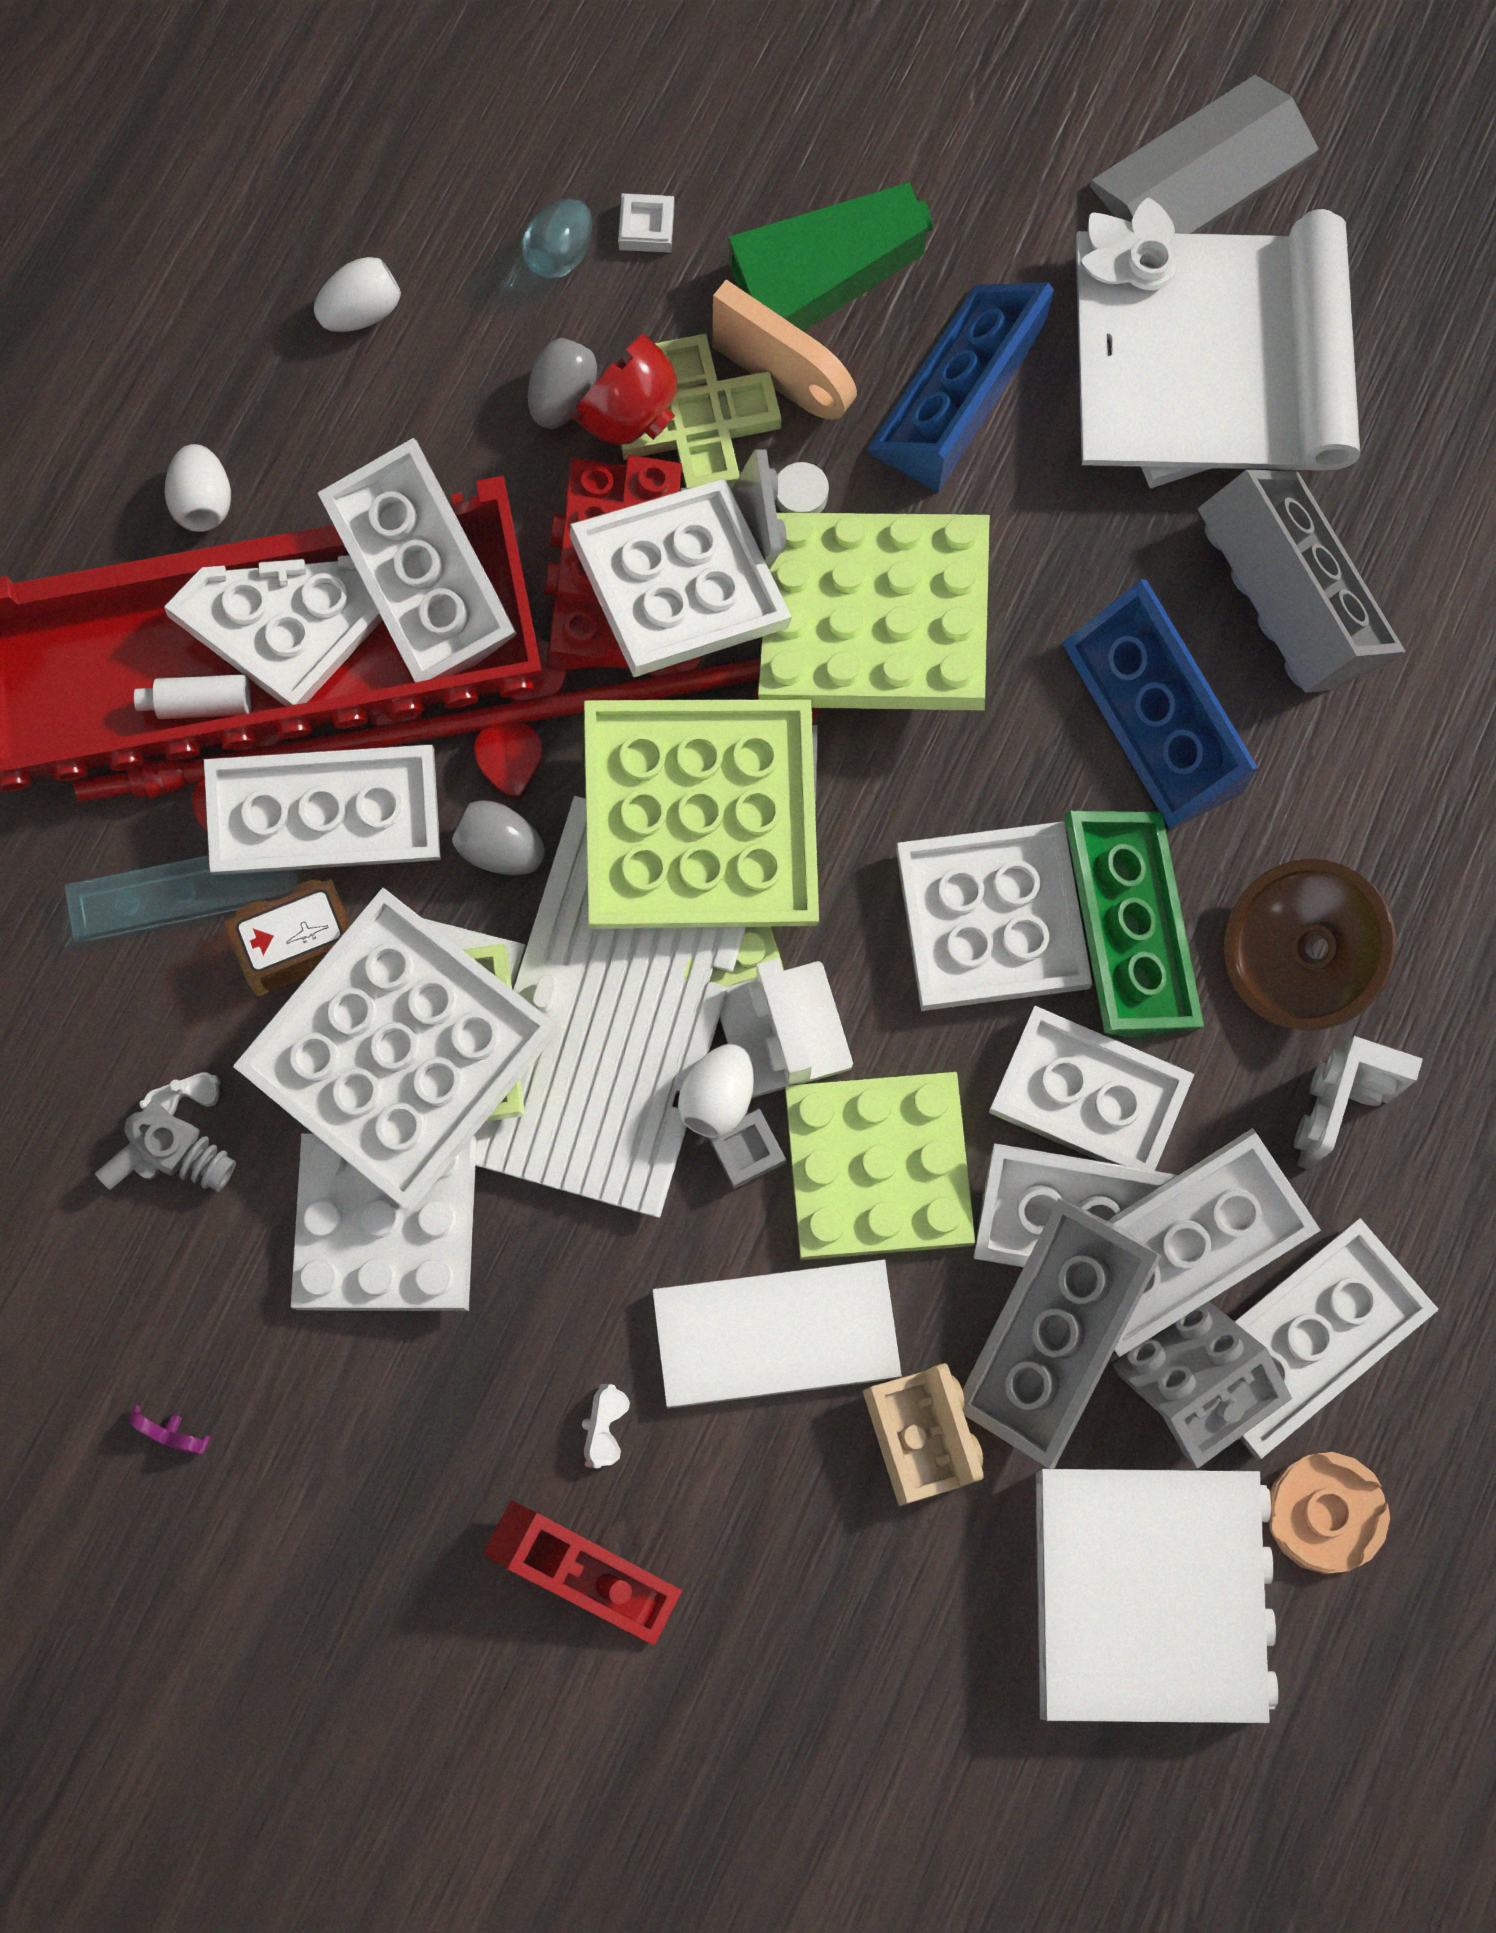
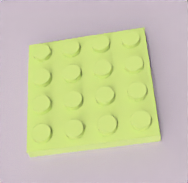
[758,513,990,710]
[584,700,819,929]

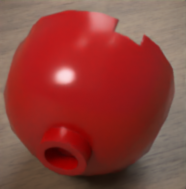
[571,333,677,445]

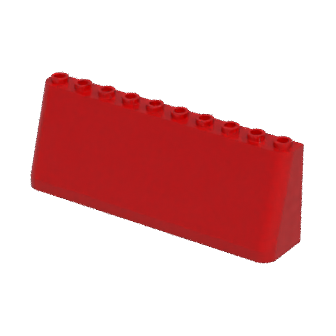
[0,476,543,792]

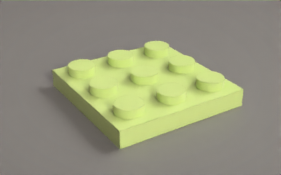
[785,1072,975,1260]

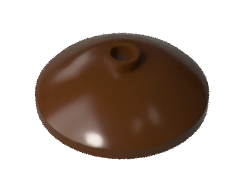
[1224,859,1396,1031]

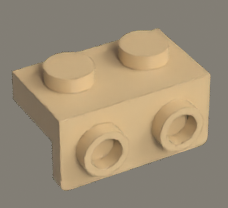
[863,1363,984,1506]

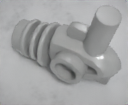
[95,1100,236,1192]

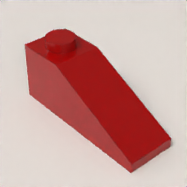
[482,1500,682,1646]

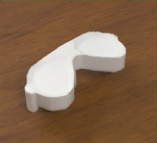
[140,1072,221,1116]
[582,1384,630,1468]

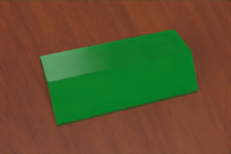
[1064,811,1204,1039]

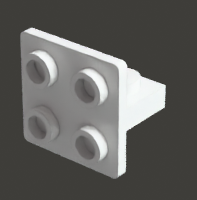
[720,958,853,1098]

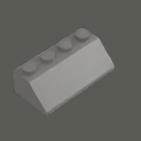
[1197,470,1406,693]

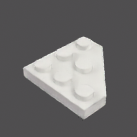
[164,555,383,706]

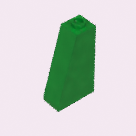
[729,182,932,332]

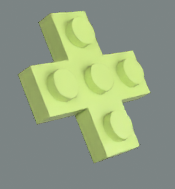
[620,334,782,488]

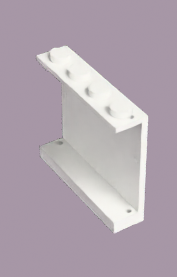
[1036,1469,1278,1723]

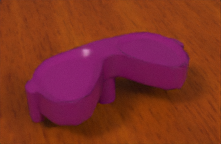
[127,1405,211,1455]

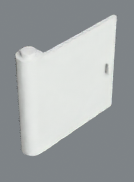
[1076,209,1360,470]

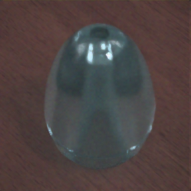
[521,198,593,278]

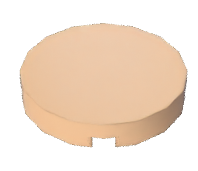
[1269,1452,1390,1574]

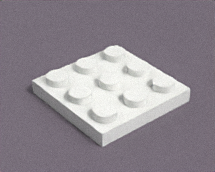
[569,478,792,677]
[896,821,1092,1011]
[291,1134,477,1311]

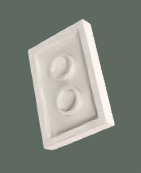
[989,1006,1195,1171]

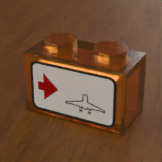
[224,879,351,997]

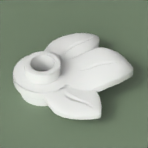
[1080,198,1177,290]

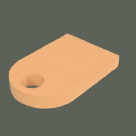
[712,280,857,420]

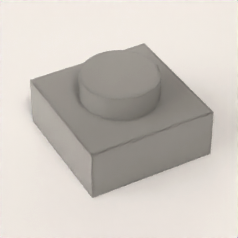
[708,1109,786,1189]

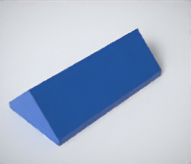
[867,282,1054,493]
[1062,579,1258,829]

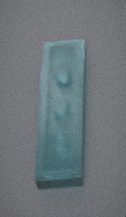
[65,855,300,943]

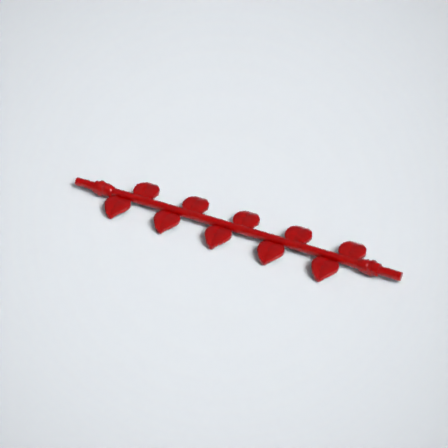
[74,637,820,833]

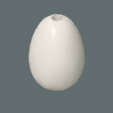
[314,257,401,332]
[165,444,231,532]
[678,1044,754,1138]

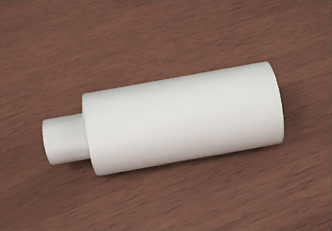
[134,675,251,719]

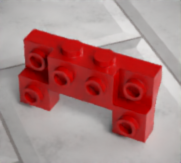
[544,455,682,673]

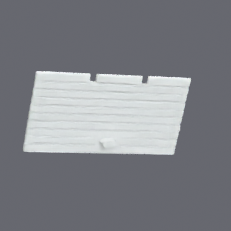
[474,796,746,1218]

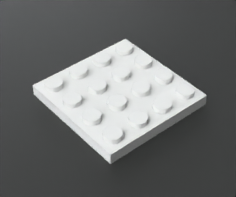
[233,888,561,1212]

